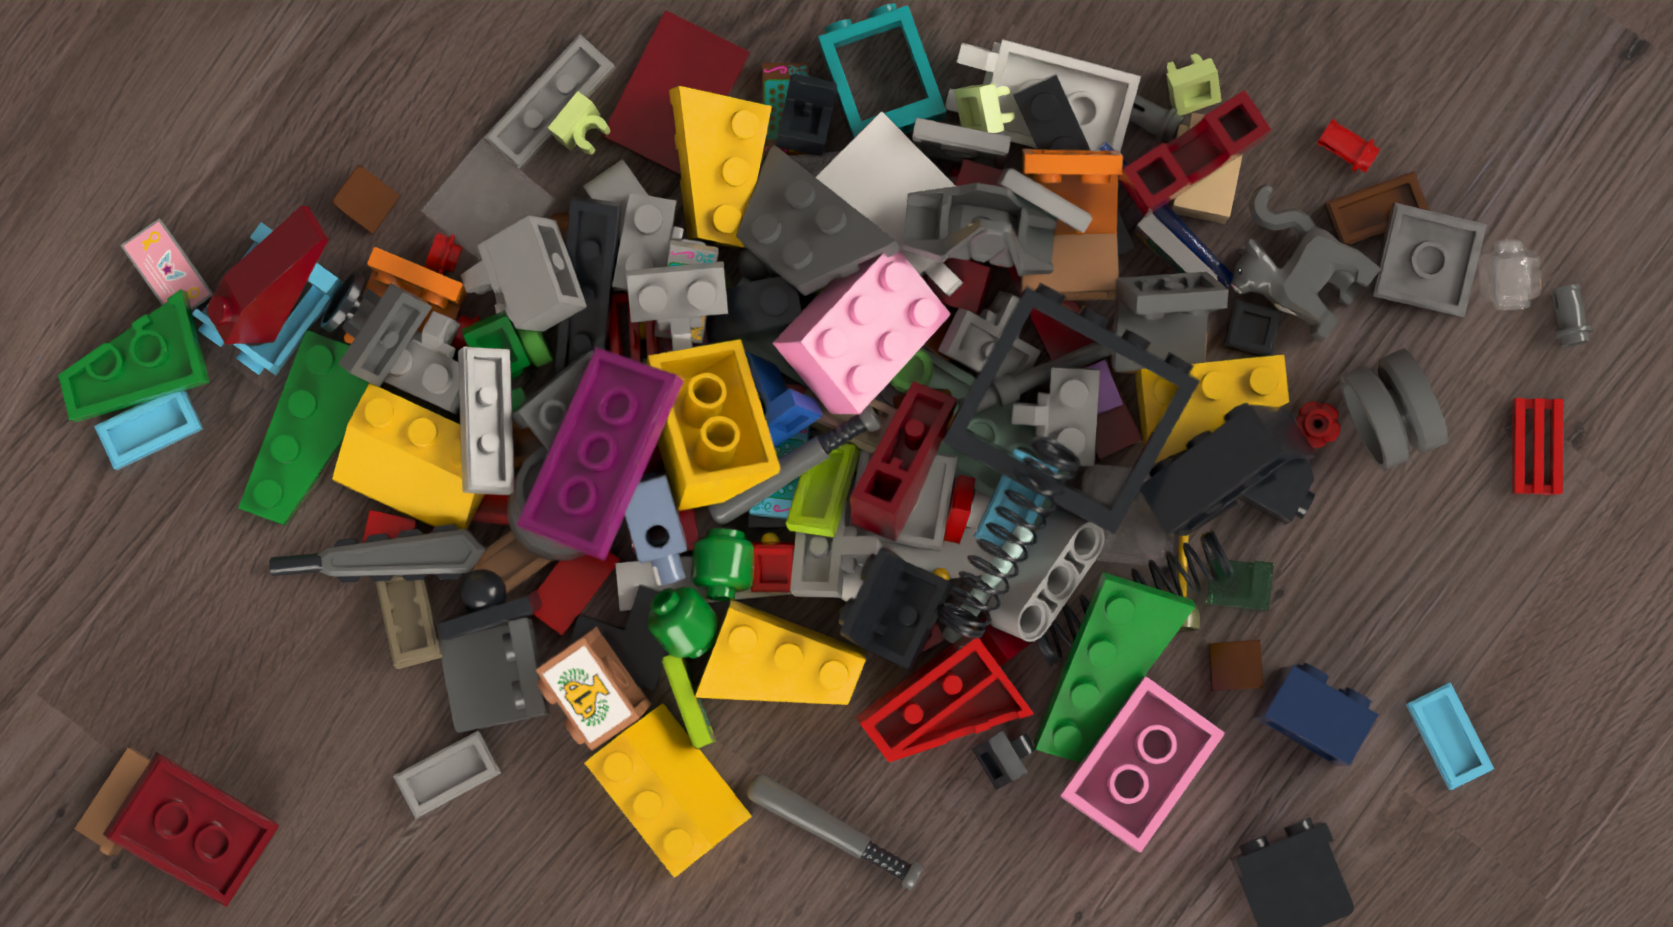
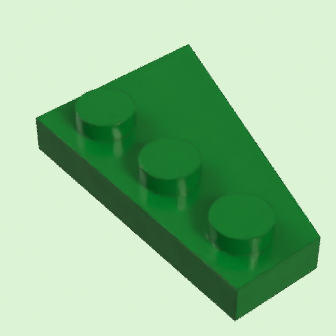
[58,289,210,422]

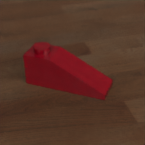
[206,206,329,344]
[850,381,957,542]

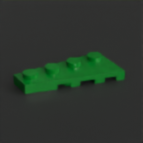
[238,330,383,526]
[1033,572,1195,763]

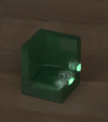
[1206,558,1274,613]

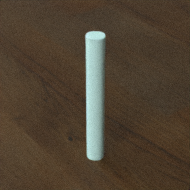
[942,525,1033,643]

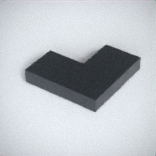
[569,584,668,691]

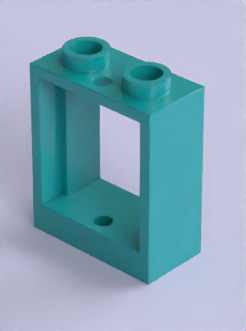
[818,3,946,140]

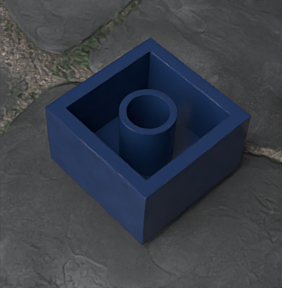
[1253,662,1379,766]

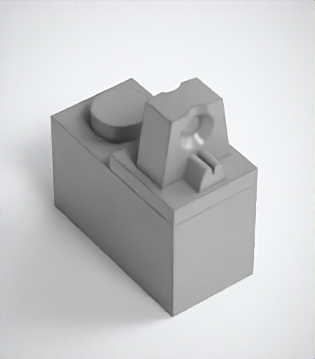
[461,215,587,332]

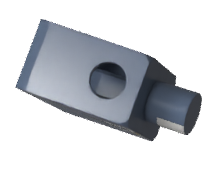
[625,468,687,586]

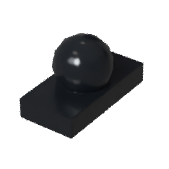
[437,569,542,641]

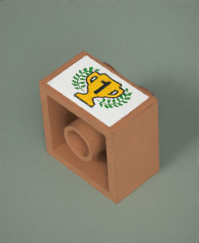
[536,626,651,751]

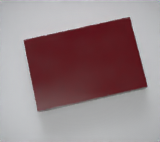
[601,10,750,177]
[103,752,280,907]

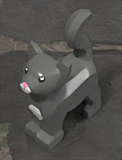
[1231,184,1381,342]

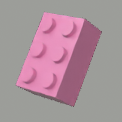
[773,251,951,414]
[1058,676,1225,852]

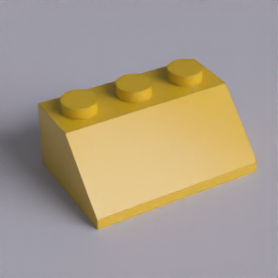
[645,339,781,511]
[332,383,485,529]
[584,703,752,878]

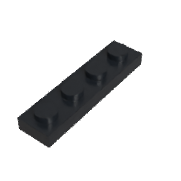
[1013,74,1135,256]
[554,196,622,376]

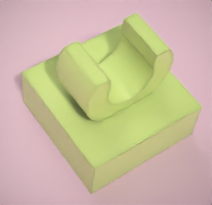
[1166,54,1222,116]
[954,83,1015,133]
[548,91,611,155]

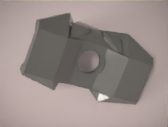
[903,183,1057,276]

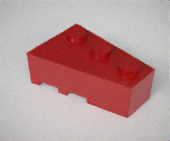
[855,636,1034,763]

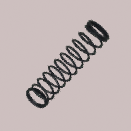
[937,437,1081,639]
[1035,529,1235,667]

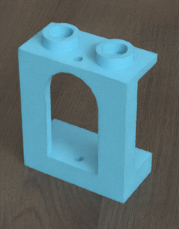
[192,222,342,375]

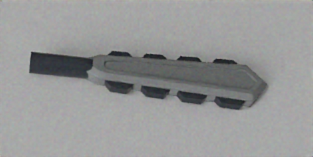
[269,524,487,583]

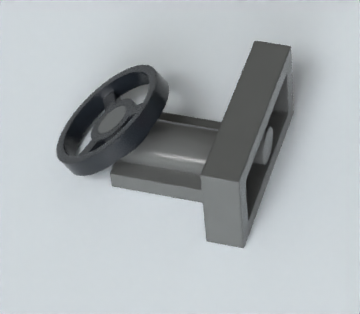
[320,270,432,387]

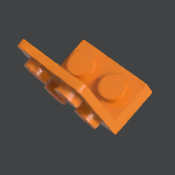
[1022,149,1123,236]
[344,246,468,344]

